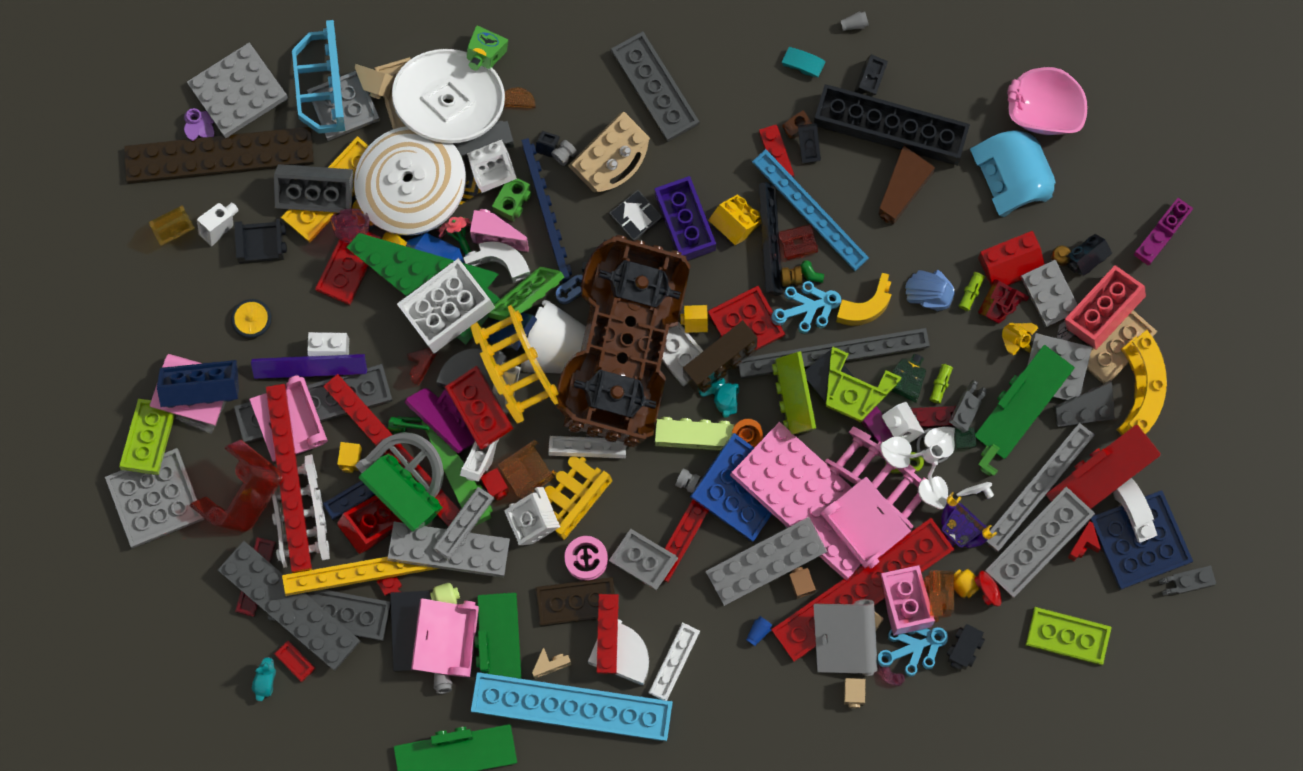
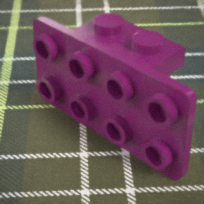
[405,388,475,453]

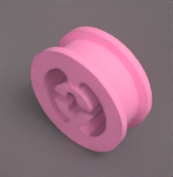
[565,536,608,581]

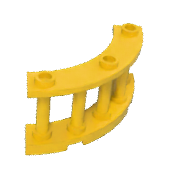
[470,305,559,424]
[1116,330,1167,435]

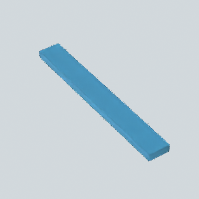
[752,149,869,271]

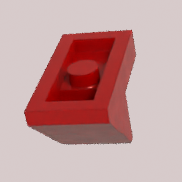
[1068,521,1100,561]

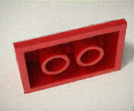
[978,231,1045,286]

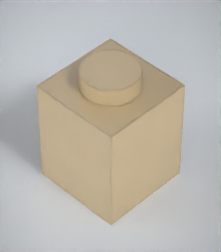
[844,678,865,708]

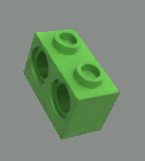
[492,178,532,222]

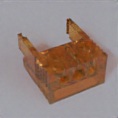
[498,440,557,499]
[923,570,954,622]

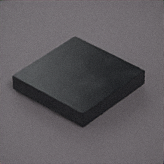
[805,349,854,403]

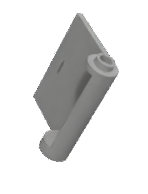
[814,599,878,676]

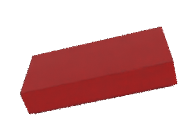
[274,641,316,682]

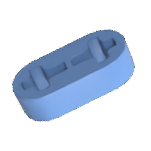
[556,275,583,304]

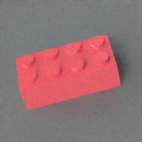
[1065,265,1146,350]

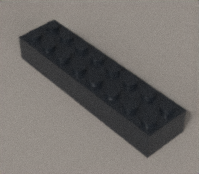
[814,84,970,166]

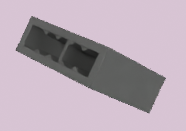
[437,349,507,390]

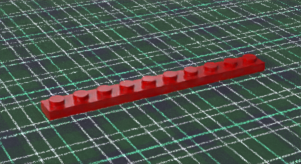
[323,374,460,527]
[266,384,312,573]

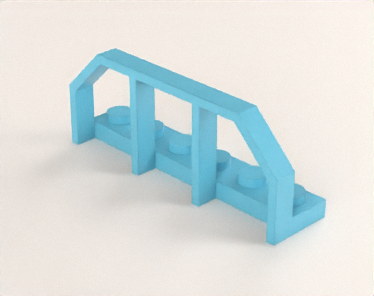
[292,20,345,134]

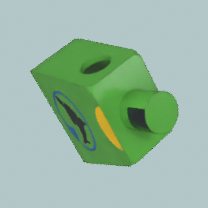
[467,25,508,71]

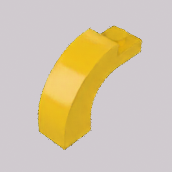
[836,273,892,326]

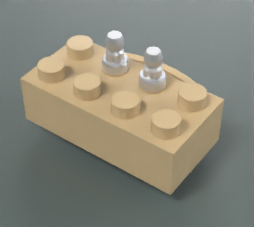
[568,112,650,193]

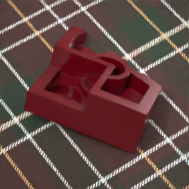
[978,279,1029,324]

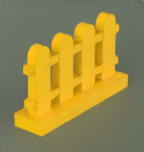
[544,456,613,540]

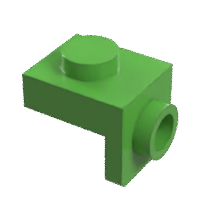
[978,444,1000,476]

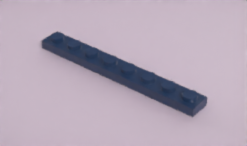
[521,138,572,284]

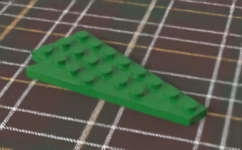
[347,233,500,344]

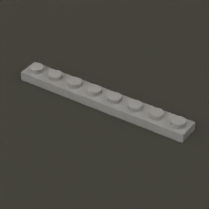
[985,423,1094,553]

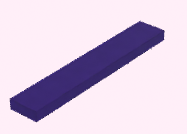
[251,354,367,379]

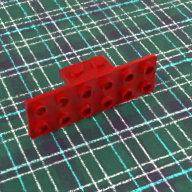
[1046,424,1161,509]

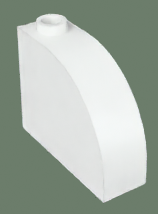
[588,619,649,686]

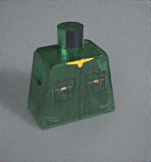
[891,354,926,403]

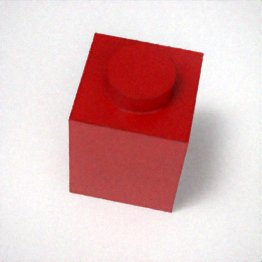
[481,468,509,501]

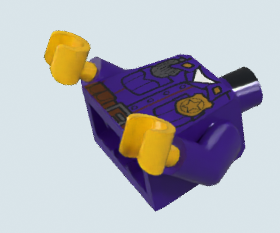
[941,492,997,549]

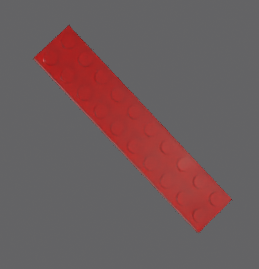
[771,518,954,662]

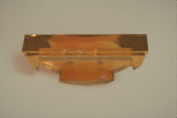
[504,87,536,108]

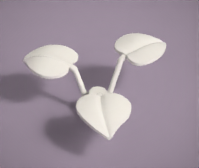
[880,427,955,509]

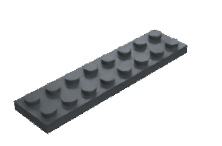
[234,364,393,444]
[218,541,361,671]

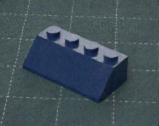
[157,360,239,408]

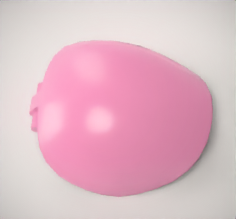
[1007,67,1087,135]

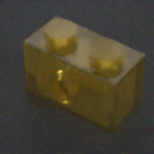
[149,205,195,246]

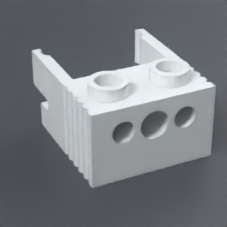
[467,140,517,193]
[504,487,560,545]

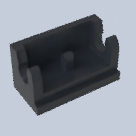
[854,54,888,97]

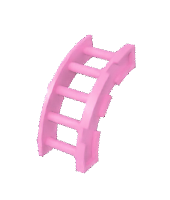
[825,426,926,529]

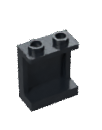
[234,218,287,263]

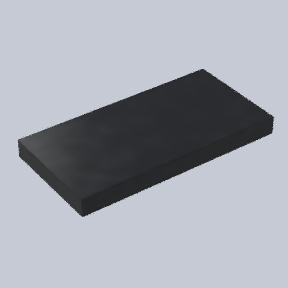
[391,591,430,671]

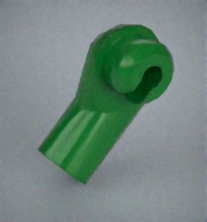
[801,260,825,283]

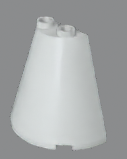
[521,300,586,373]

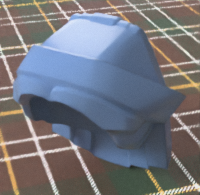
[905,270,955,311]

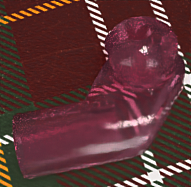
[878,662,905,686]

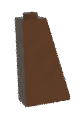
[878,146,935,225]

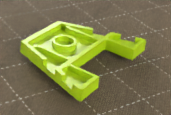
[826,347,902,422]

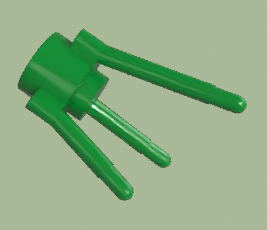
[388,416,429,435]

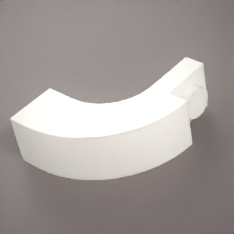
[463,241,530,283]
[1113,478,1158,543]

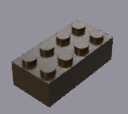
[683,320,758,395]

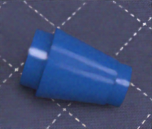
[746,616,772,646]

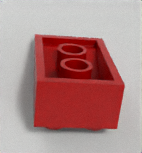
[337,495,403,554]

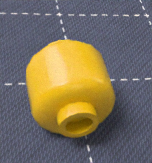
[951,569,980,598]

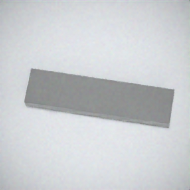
[433,487,494,561]

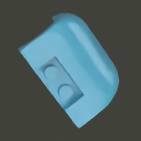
[970,130,1056,217]

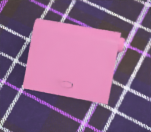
[150,354,224,426]
[249,375,328,462]
[820,476,911,569]
[411,598,479,677]

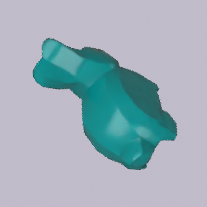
[700,378,739,418]
[252,657,276,701]

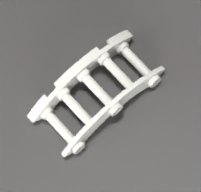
[264,455,330,568]

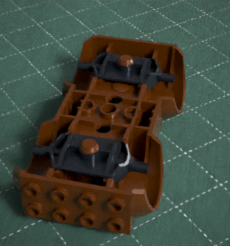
[556,235,690,447]

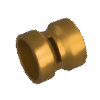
[781,266,802,287]

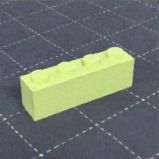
[655,417,734,450]

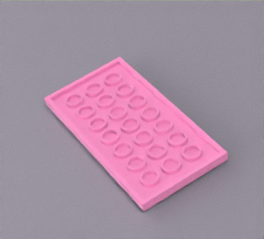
[730,422,861,580]

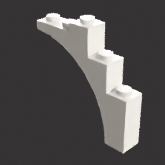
[460,362,521,481]

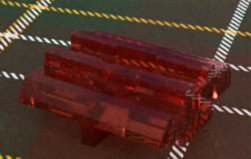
[779,224,818,260]

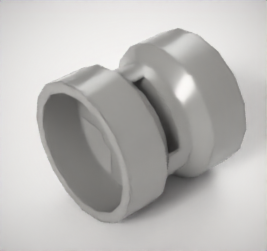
[551,140,577,166]
[675,468,701,493]

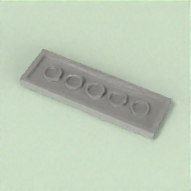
[985,487,1095,598]
[706,517,827,606]
[388,522,510,578]

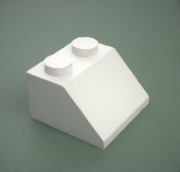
[308,332,349,376]

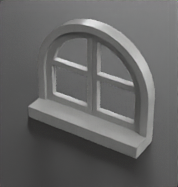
[355,432,444,497]

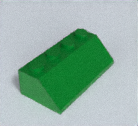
[358,454,443,532]

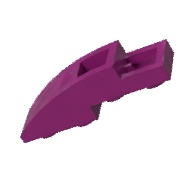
[1134,198,1193,266]

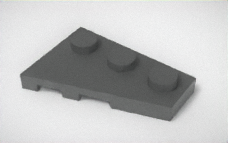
[1055,380,1115,427]

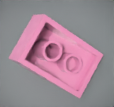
[470,209,529,252]
[881,565,935,636]

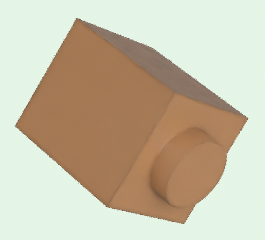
[789,567,816,599]

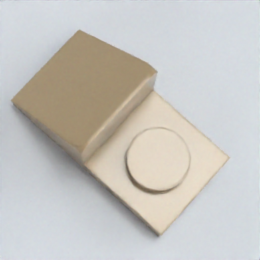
[532,648,571,679]

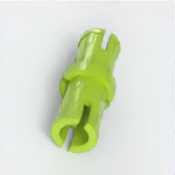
[959,272,985,311]
[929,364,953,404]

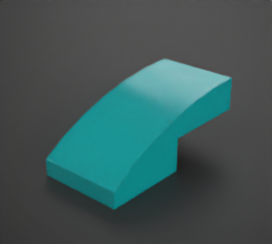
[781,47,825,78]

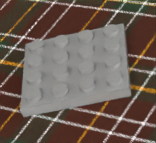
[187,42,288,138]
[105,448,205,548]

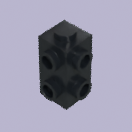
[1066,234,1112,276]
[946,624,985,671]

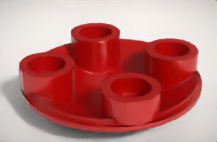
[975,571,1002,606]

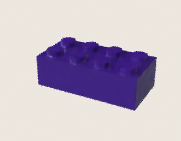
[654,176,716,261]

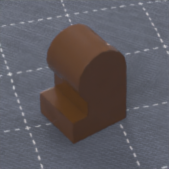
[782,110,812,139]

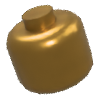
[1051,245,1071,266]

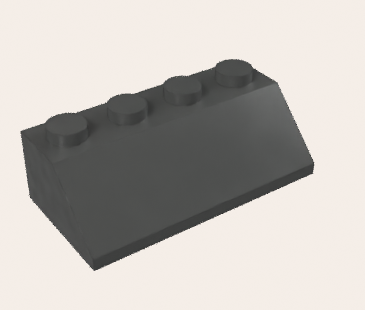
[274,164,353,213]

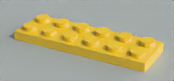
[281,136,368,243]

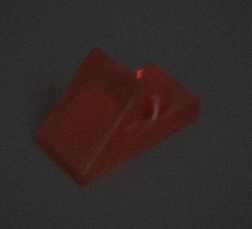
[407,348,438,386]

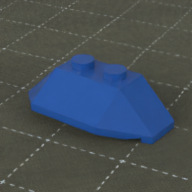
[406,233,464,263]

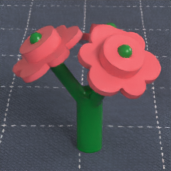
[438,217,472,255]

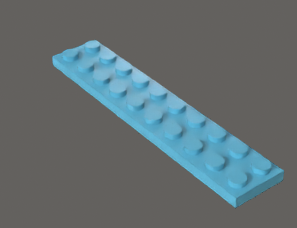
[471,672,673,742]

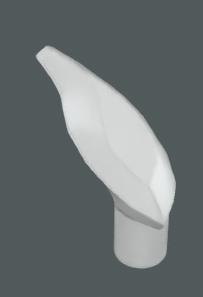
[956,482,994,499]

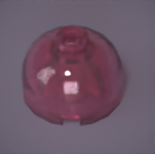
[331,209,370,244]

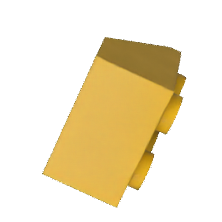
[708,194,762,245]

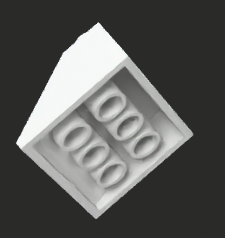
[397,258,495,353]

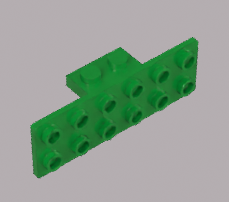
[975,345,1075,459]
[475,593,522,679]
[394,724,517,771]

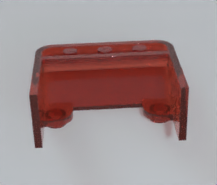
[189,440,282,532]

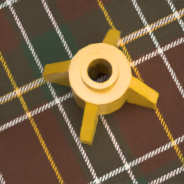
[1002,323,1038,356]

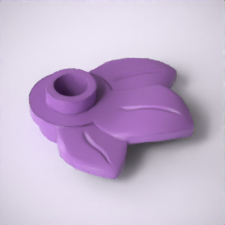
[184,108,214,141]

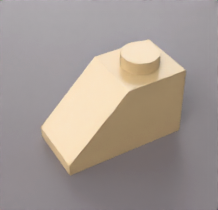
[355,64,395,99]

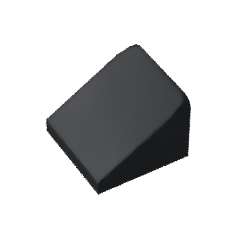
[535,131,560,157]

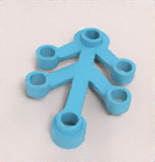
[771,281,841,334]
[877,627,948,677]

